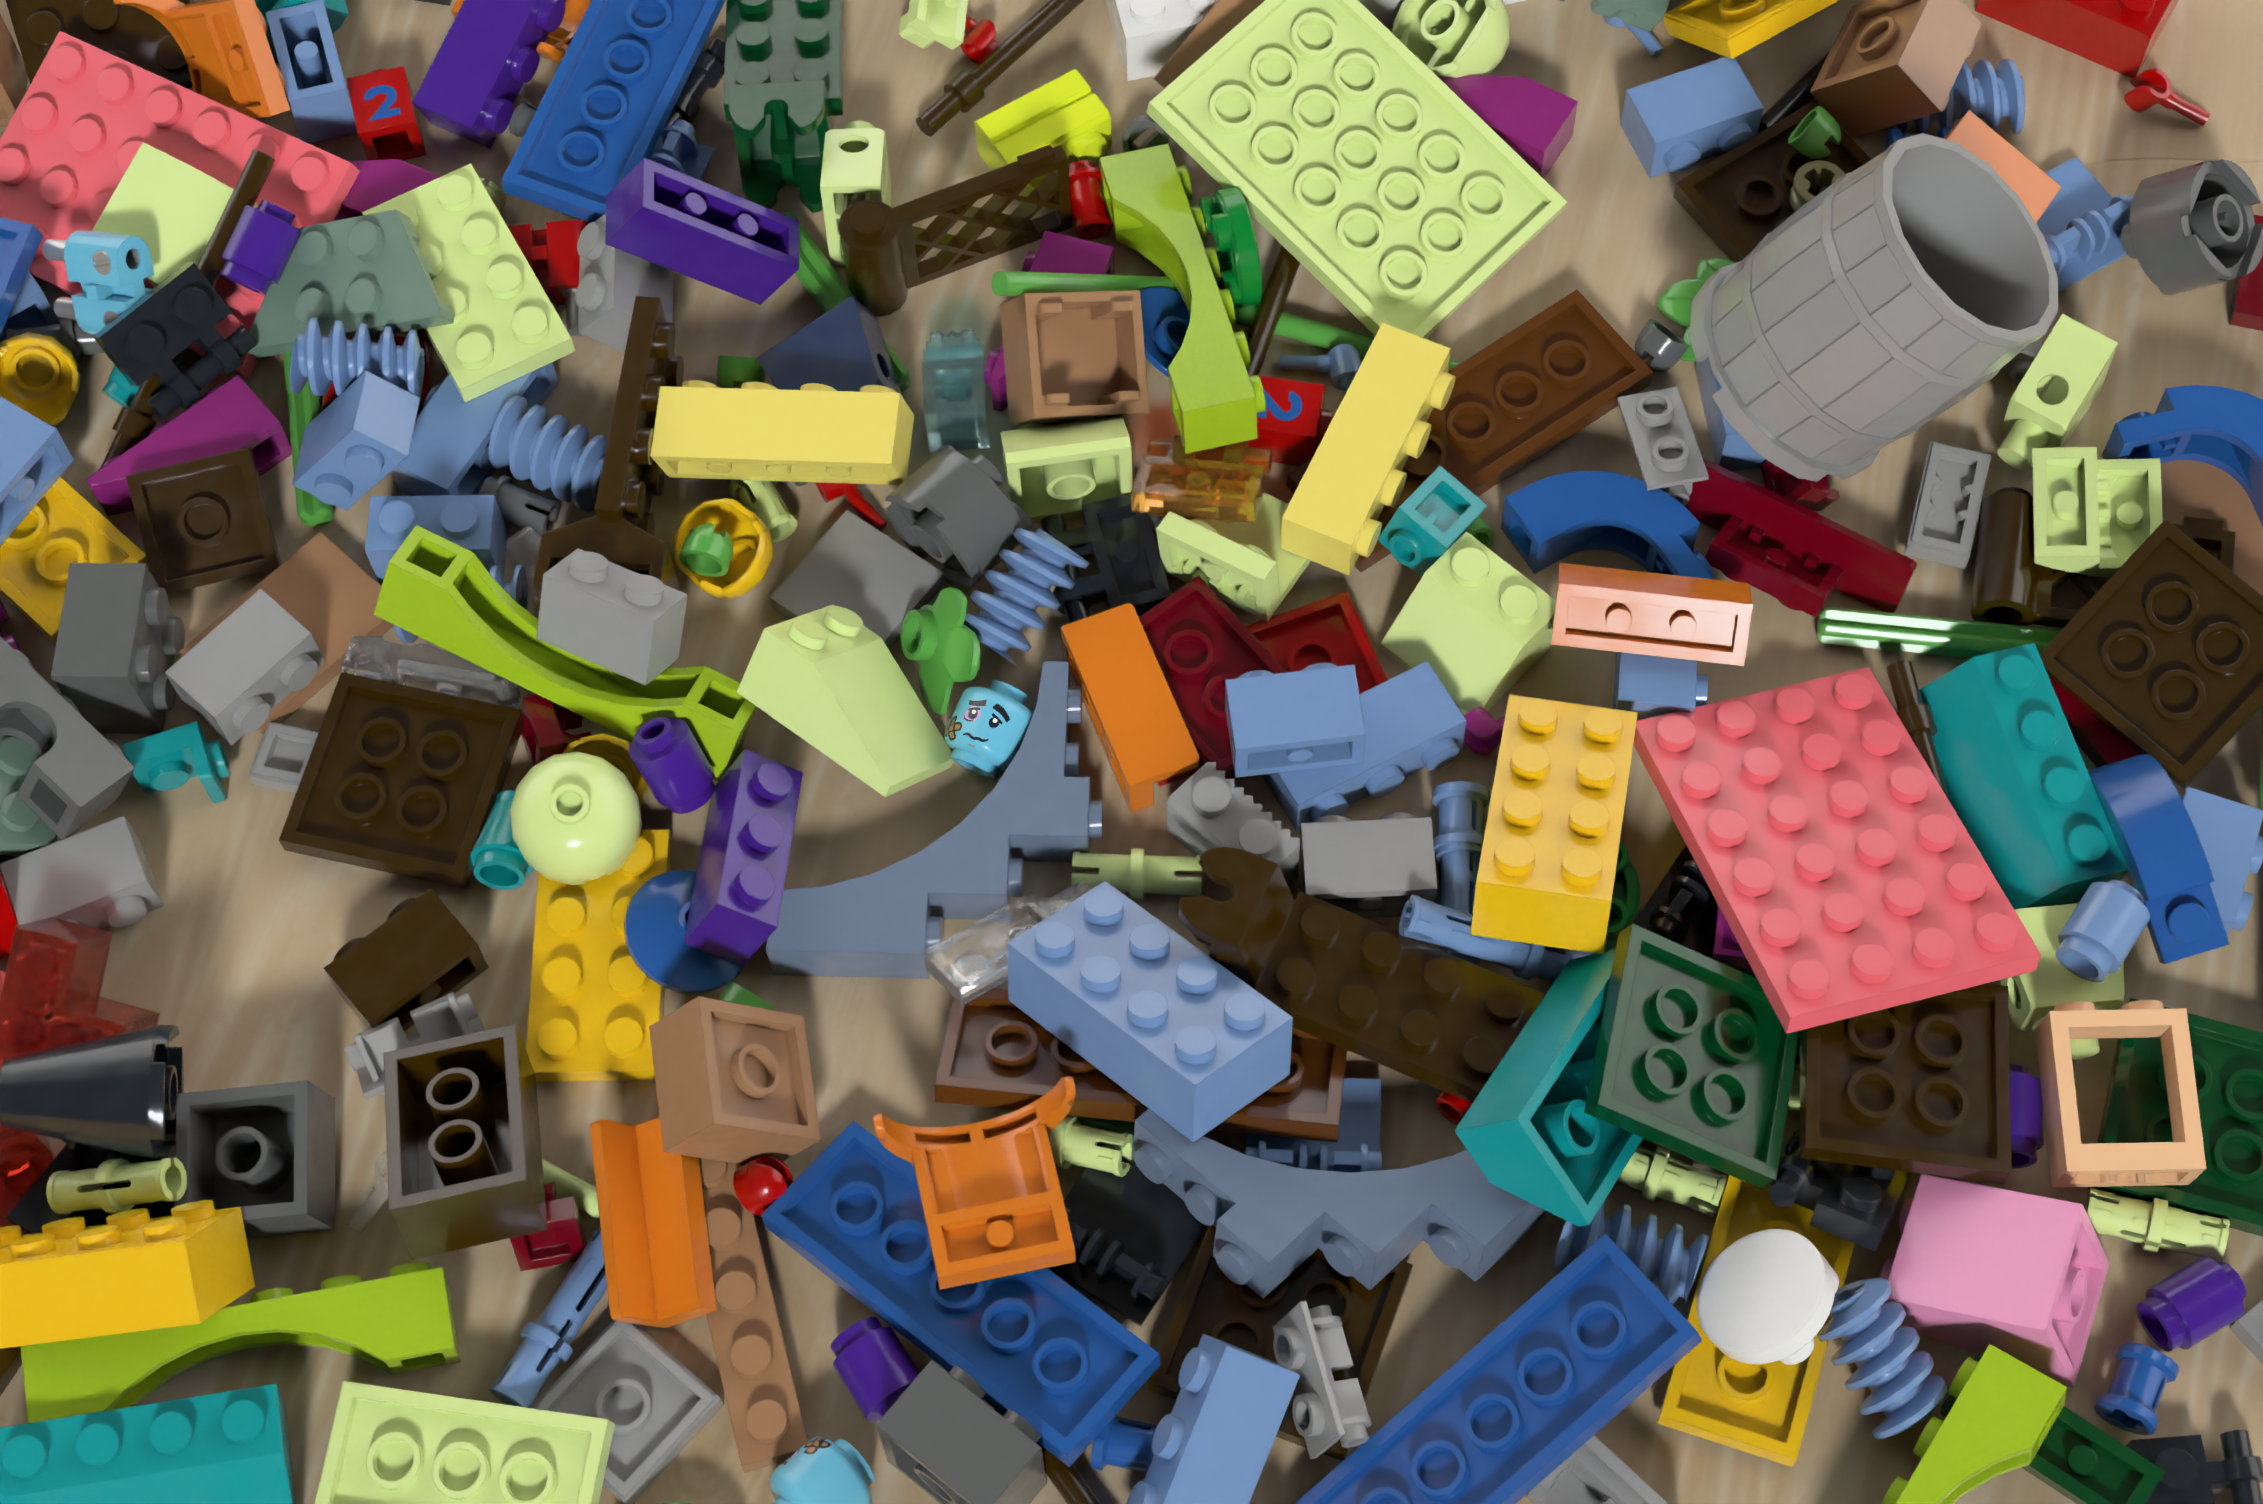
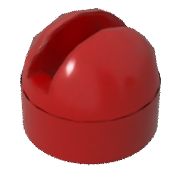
[733,1156,793,1216]

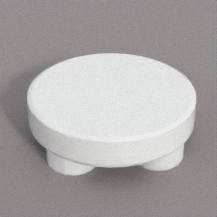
[1697,1229,1839,1365]

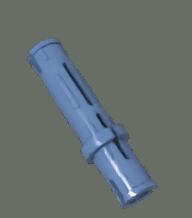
[1399,895,1596,982]
[489,1223,607,1408]

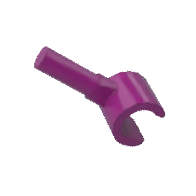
[1464,706,1505,756]

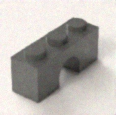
[0,636,135,840]

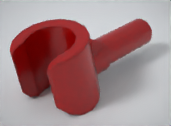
[960,14,999,64]
[2124,68,2210,126]
[815,482,887,531]

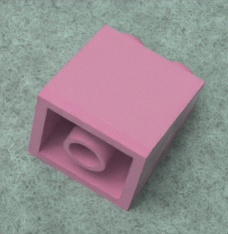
[1881,1174,2110,1387]

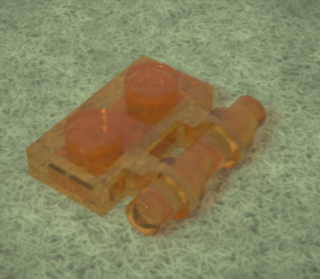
[1131,435,1273,523]

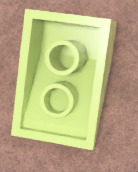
[736,604,954,797]

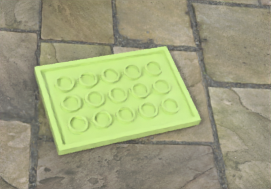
[1146,0,1568,339]

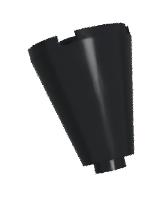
[0,1025,184,1161]

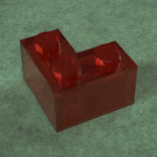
[0,917,160,1059]

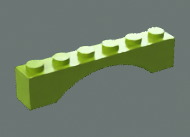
[1099,144,1266,454]
[373,525,757,782]
[20,1262,461,1423]
[1881,1344,2067,1504]

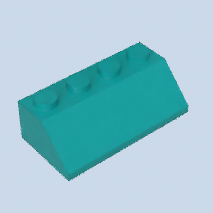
[1919,643,2128,909]
[1454,949,1643,1227]
[0,1384,296,1504]

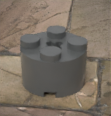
[2121,159,2263,295]
[885,445,1034,591]

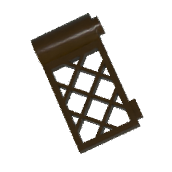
[838,144,1072,317]
[1971,487,2236,628]

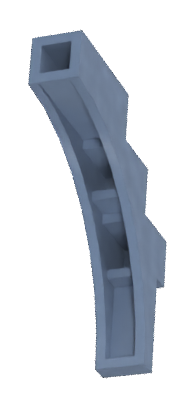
[766,661,1103,979]
[1132,1109,1548,1299]

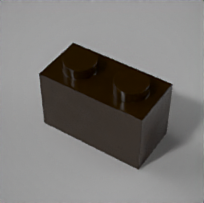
[324,888,489,1032]

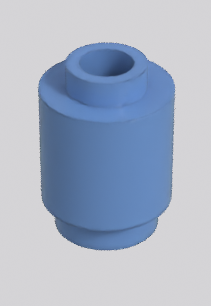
[2056,880,2150,982]

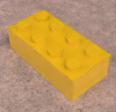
[1470,694,1638,955]
[0,1200,255,1349]

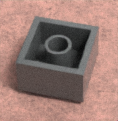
[51,563,185,734]
[175,1080,335,1238]
[876,1360,1047,1504]

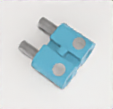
[42,230,154,334]

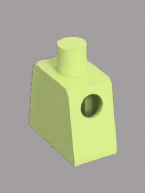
[820,120,891,267]
[1997,313,2118,471]
[2000,903,2125,1060]

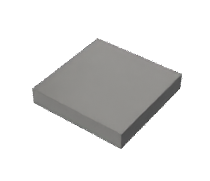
[769,510,945,649]
[532,1320,724,1504]

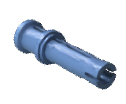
[1432,781,1490,967]

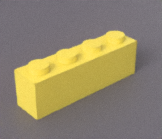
[1281,322,1455,575]
[650,380,914,485]

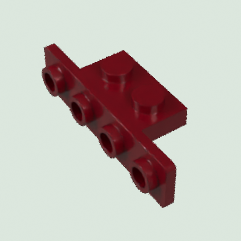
[1685,457,1917,618]

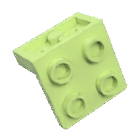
[1156,477,1311,622]

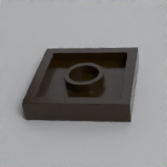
[126,447,282,594]

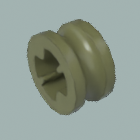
[1790,160,1845,212]

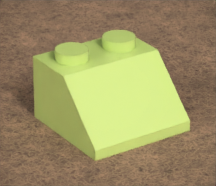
[1000,415,1133,523]
[1380,531,1556,715]

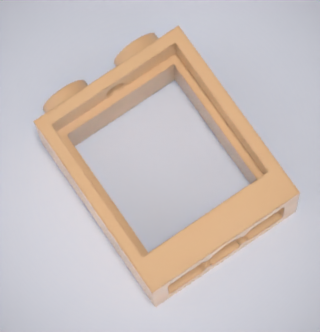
[2035,1000,2207,1188]

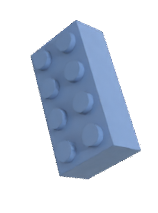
[1007,881,1293,1143]

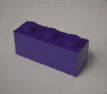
[412,0,566,149]
[605,158,799,305]
[684,749,803,966]

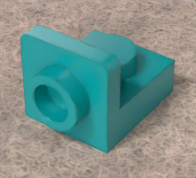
[1378,466,1488,578]
[122,721,231,803]

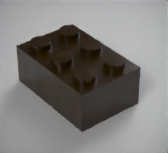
[383,1024,547,1260]

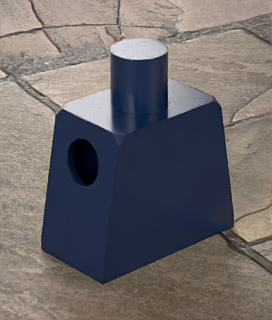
[757,296,901,394]

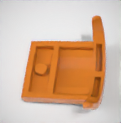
[113,0,290,119]
[872,1076,1076,1290]

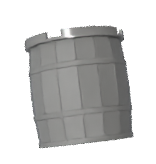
[1689,133,2058,482]

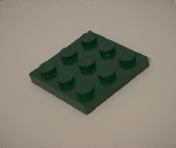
[1584,924,1800,1188]
[2088,998,2263,1237]

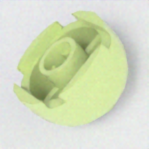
[1392,0,1511,78]
[510,752,642,885]

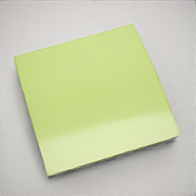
[92,142,259,287]
[2032,447,2163,578]

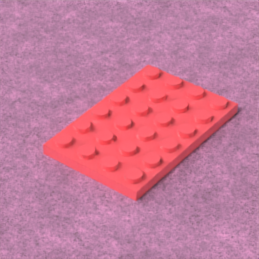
[0,31,360,379]
[1633,667,2041,1034]

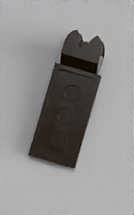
[533,296,684,607]
[1177,847,1545,1103]

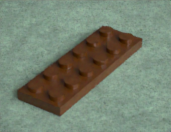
[1287,290,1653,573]
[934,985,1348,1142]

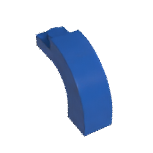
[2102,385,2263,527]
[1501,471,1714,579]
[2087,754,2230,964]

